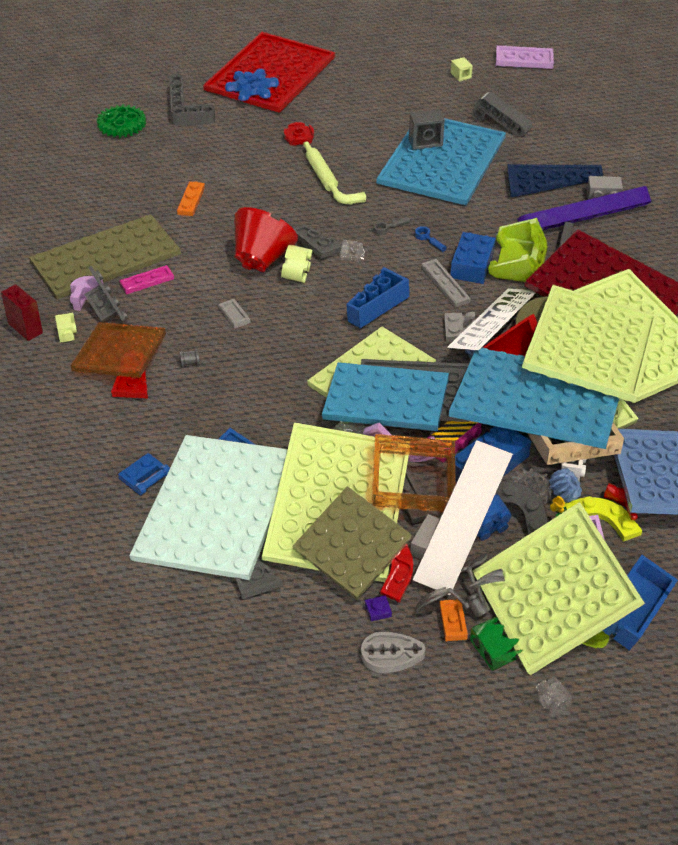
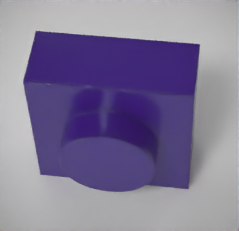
[365,595,392,622]

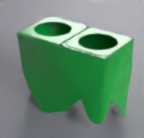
[470,617,523,671]

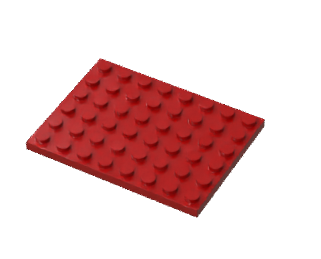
[203,32,335,113]

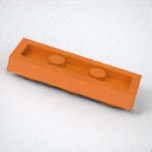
[177,181,205,216]

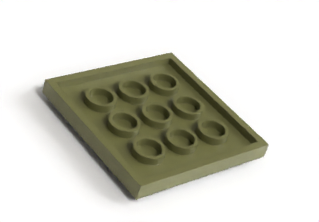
[292,486,412,600]

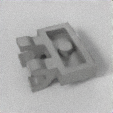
[444,312,475,342]

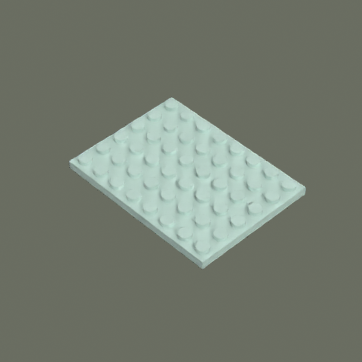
[129,435,288,580]

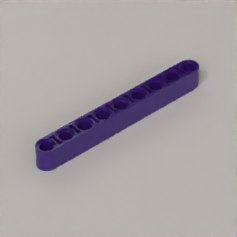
[517,186,652,230]

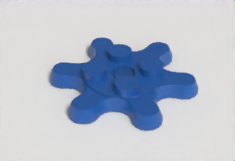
[225,69,279,101]

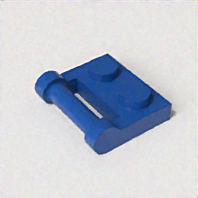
[118,453,170,496]

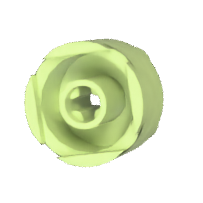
[281,245,313,283]

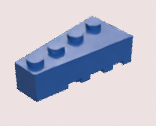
[346,267,410,328]

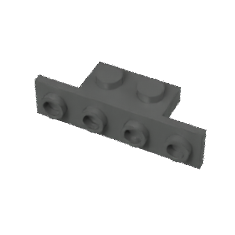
[84,266,129,327]

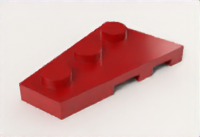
[111,354,148,398]

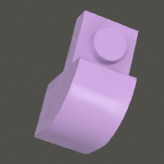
[70,276,103,311]

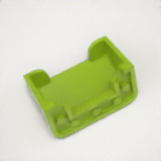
[488,218,548,282]

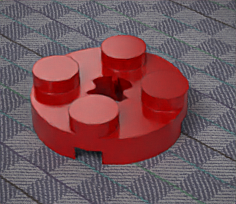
[284,122,314,146]

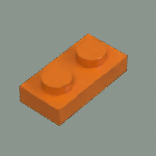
[439,599,468,641]

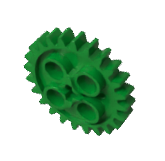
[97,104,146,138]

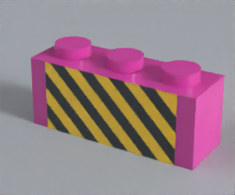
[427,421,482,463]

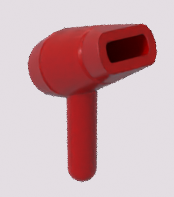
[603,483,638,521]

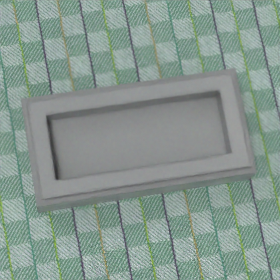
[219,299,250,329]

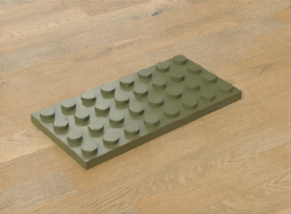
[29,214,181,300]

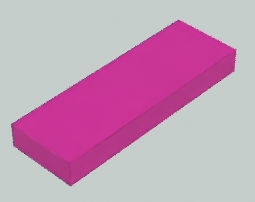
[119,265,174,294]

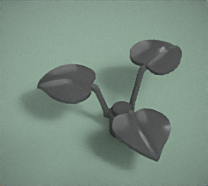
[416,553,505,617]

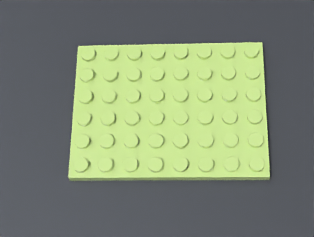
[545,269,678,403]
[522,285,658,403]
[262,423,411,582]

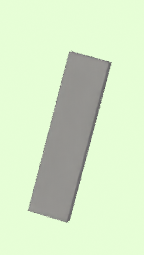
[421,259,471,308]

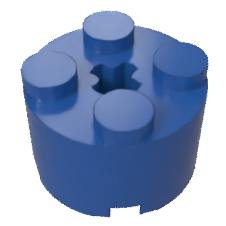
[477,493,511,541]

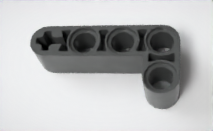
[472,92,532,137]

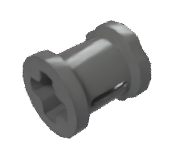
[179,348,200,367]

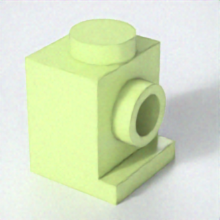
[55,313,77,342]

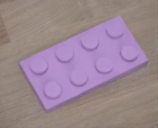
[496,46,554,69]

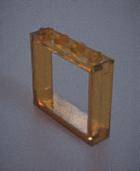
[371,434,455,512]

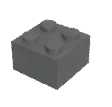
[409,110,445,150]

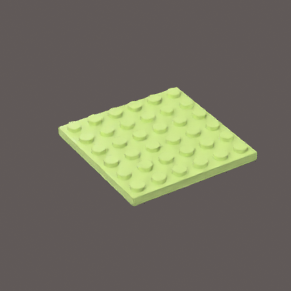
[473,502,645,675]

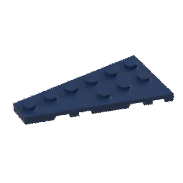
[507,164,603,198]

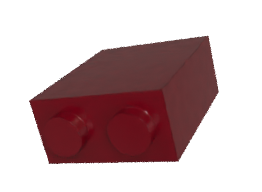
[1,284,43,341]

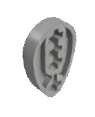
[361,632,425,673]

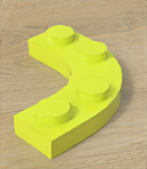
[564,497,642,542]

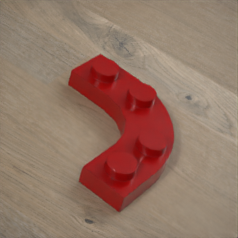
[380,544,413,603]

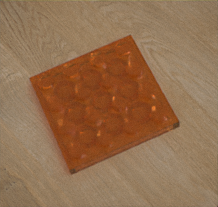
[70,322,166,378]

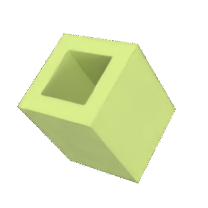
[451,57,472,81]

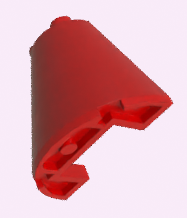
[482,314,538,356]

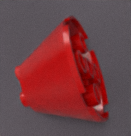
[234,207,298,272]

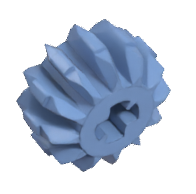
[549,468,582,503]

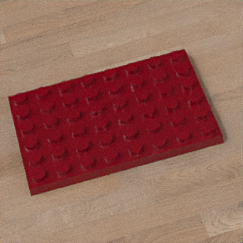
[524,229,678,317]

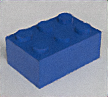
[451,232,496,284]

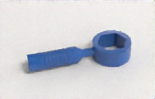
[415,226,447,252]

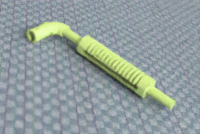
[303,142,366,205]

